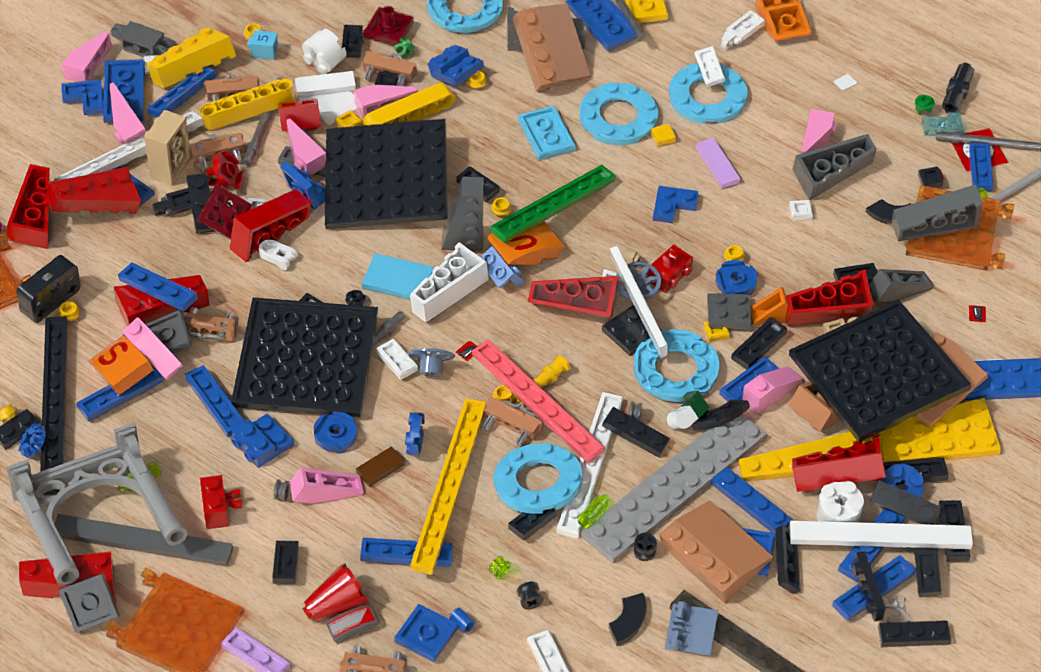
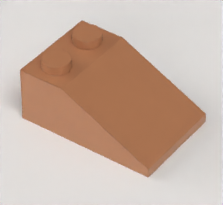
[788,381,840,432]

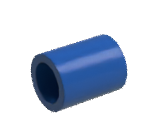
[449,607,475,633]

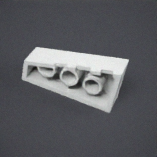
[410,243,489,322]

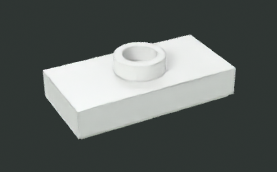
[695,46,725,87]
[376,339,418,380]

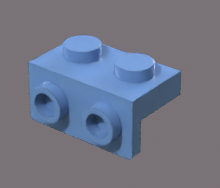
[480,246,525,288]

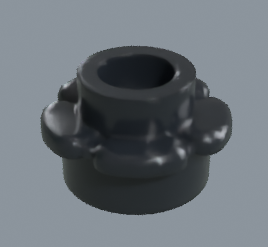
[345,290,366,306]

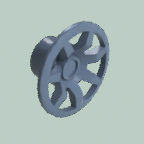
[616,262,661,299]
[408,348,455,376]

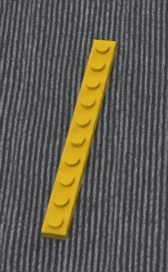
[410,398,486,575]

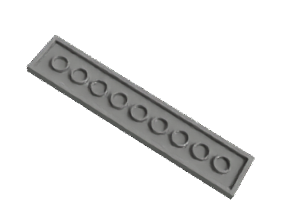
[581,414,767,564]

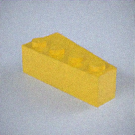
[146,27,236,88]

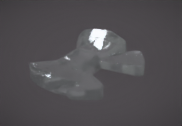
[883,595,911,622]

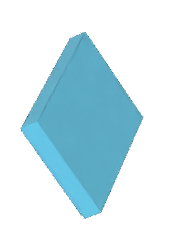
[517,106,576,161]
[362,253,434,299]

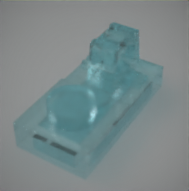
[921,112,965,136]

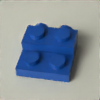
[428,45,484,86]
[280,161,325,210]
[231,413,294,468]

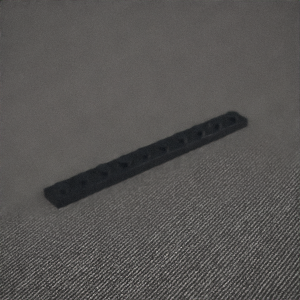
[40,316,68,495]

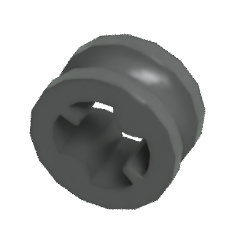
[629,401,642,421]
[273,479,289,501]

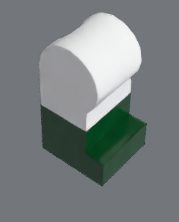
[667,391,710,429]

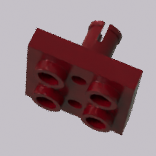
[363,6,414,46]
[196,184,253,240]

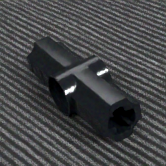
[942,62,974,114]

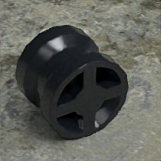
[634,533,657,561]
[517,581,543,610]

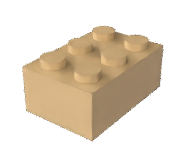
[144,110,191,186]

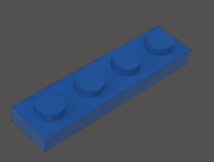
[147,67,217,117]
[118,262,198,311]
[76,363,163,422]
[185,365,245,438]
[711,467,793,533]
[838,508,905,582]
[360,538,453,567]
[832,555,916,622]

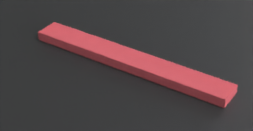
[472,339,605,464]

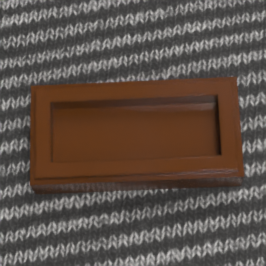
[356,446,405,487]

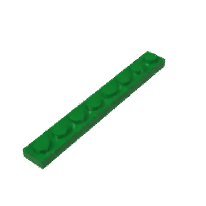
[490,164,616,243]

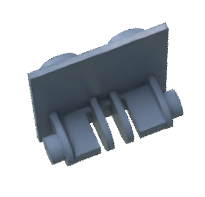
[665,602,718,655]

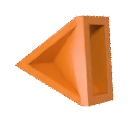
[750,287,788,326]

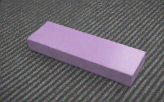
[695,138,740,189]
[221,627,291,672]

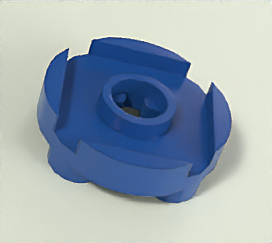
[715,260,758,295]
[314,412,357,454]
[405,412,425,457]
[879,464,924,498]

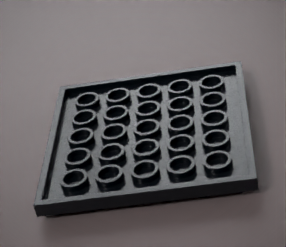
[325,119,448,229]
[231,297,379,417]
[789,300,971,443]

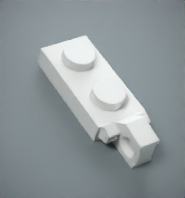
[720,11,765,50]

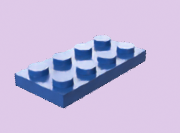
[566,0,638,51]
[103,59,145,123]
[965,358,1041,400]

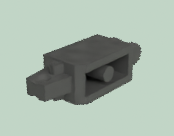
[110,21,177,57]

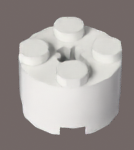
[302,29,347,75]
[816,481,864,523]

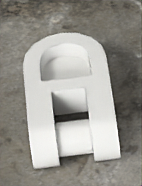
[259,240,298,271]

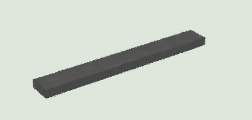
[54,514,233,566]

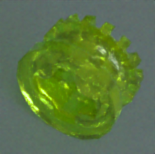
[488,556,511,579]

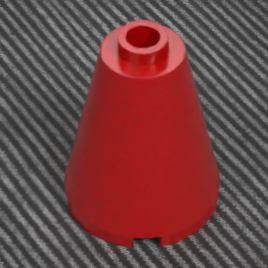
[302,563,369,621]

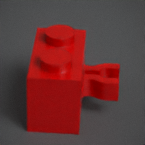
[278,98,321,133]
[646,244,693,294]
[200,475,243,530]

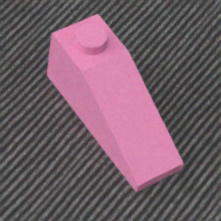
[62,31,112,82]
[110,83,146,144]
[354,85,418,119]
[801,109,837,154]
[287,119,327,176]
[122,317,183,380]
[742,366,803,414]
[289,467,364,504]

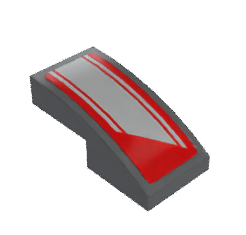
[325,604,380,644]

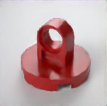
[206,151,244,191]

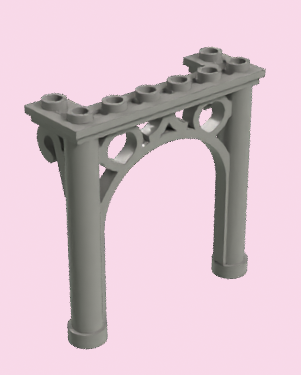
[6,422,188,585]

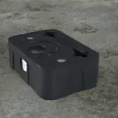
[16,255,81,323]

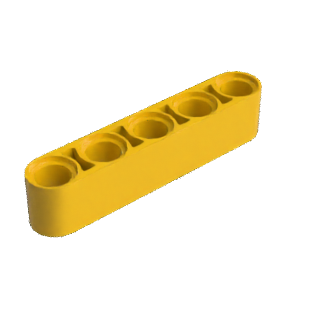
[200,78,296,130]
[363,82,456,125]

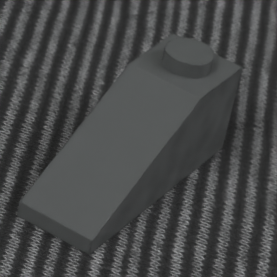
[869,269,934,302]

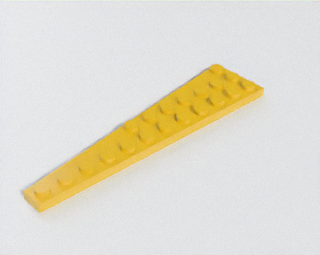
[738,398,1001,482]

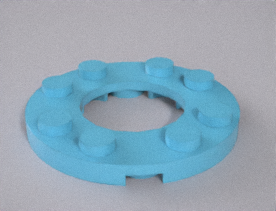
[427,0,503,34]
[669,63,747,124]
[579,82,658,145]
[633,329,719,402]
[493,443,583,514]

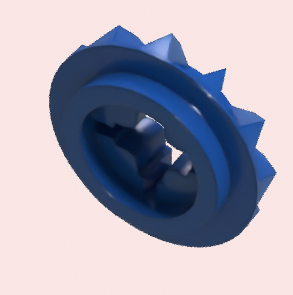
[18,424,46,458]

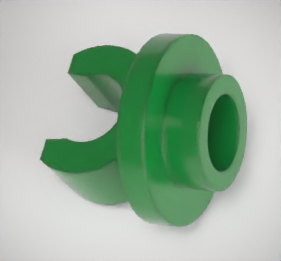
[394,38,415,59]
[915,95,935,115]

